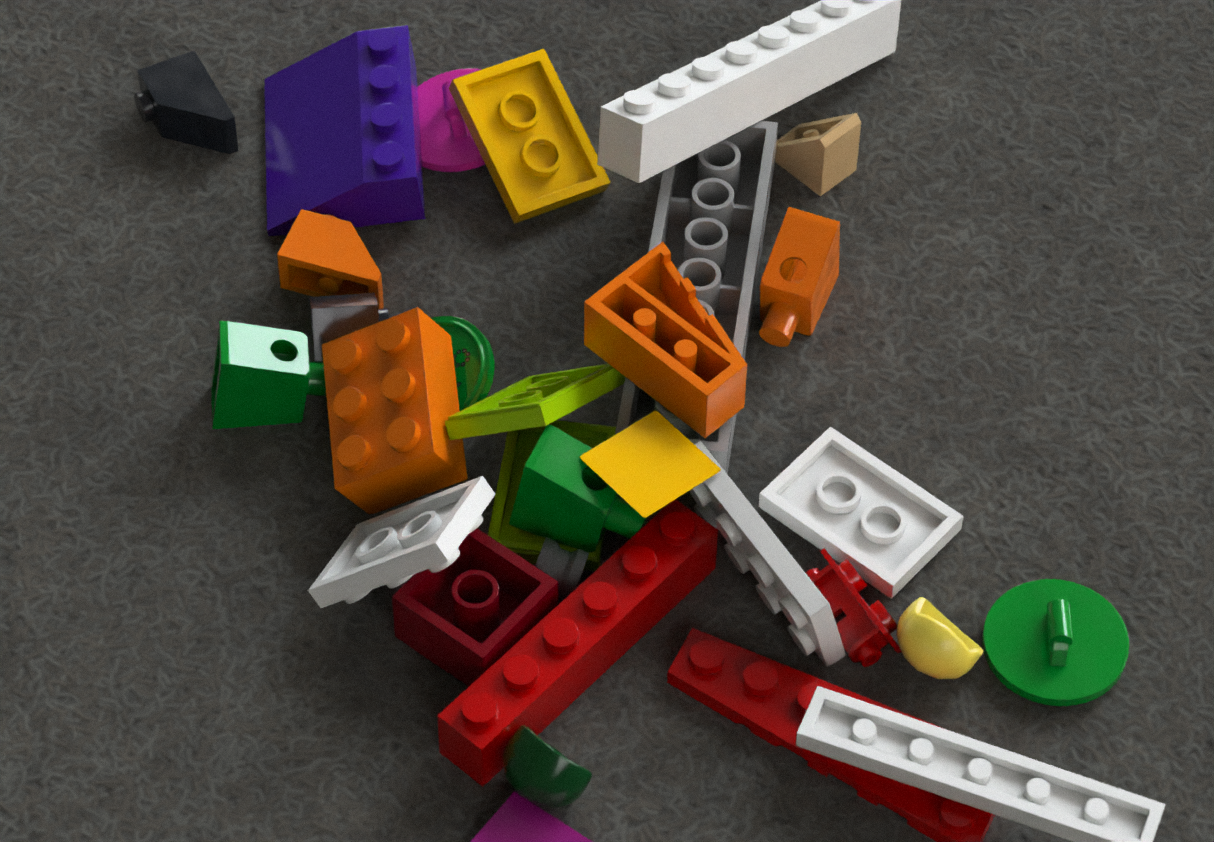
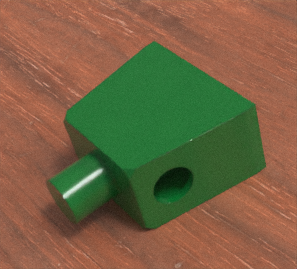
[211,321,326,429]
[509,424,648,552]

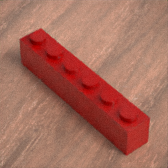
[437,499,718,786]

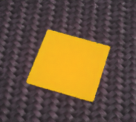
[580,411,721,518]

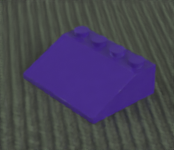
[264,25,425,236]

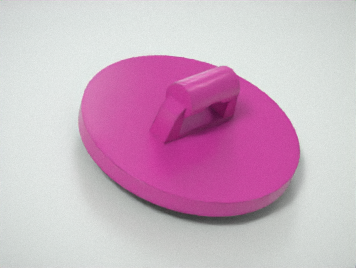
[417,68,485,172]

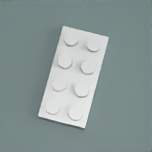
[689,441,846,667]

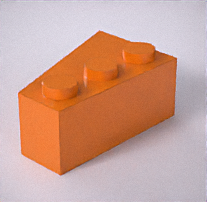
[584,241,747,439]

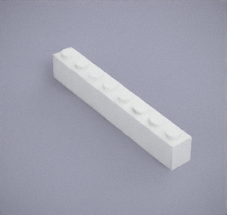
[597,0,901,183]

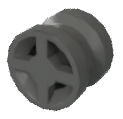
[535,537,589,602]

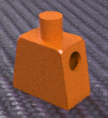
[759,207,840,347]

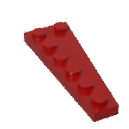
[667,628,995,842]

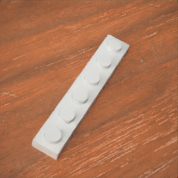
[796,686,1165,842]

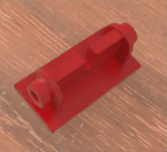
[805,548,902,667]

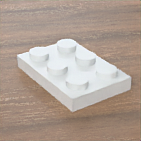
[758,427,963,599]
[308,476,495,608]

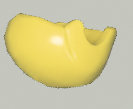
[897,597,983,679]

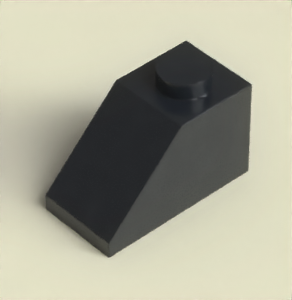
[134,51,239,154]

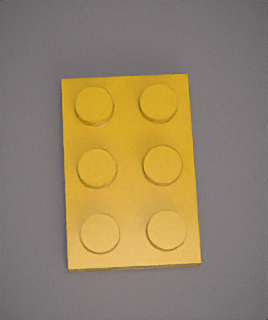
[448,49,611,224]

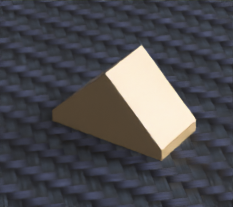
[775,113,861,196]

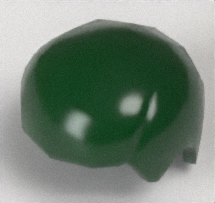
[502,725,592,808]

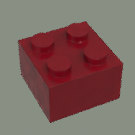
[392,528,558,687]

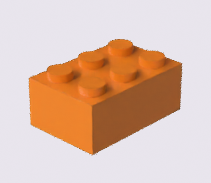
[322,307,468,514]

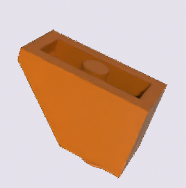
[277,209,384,309]

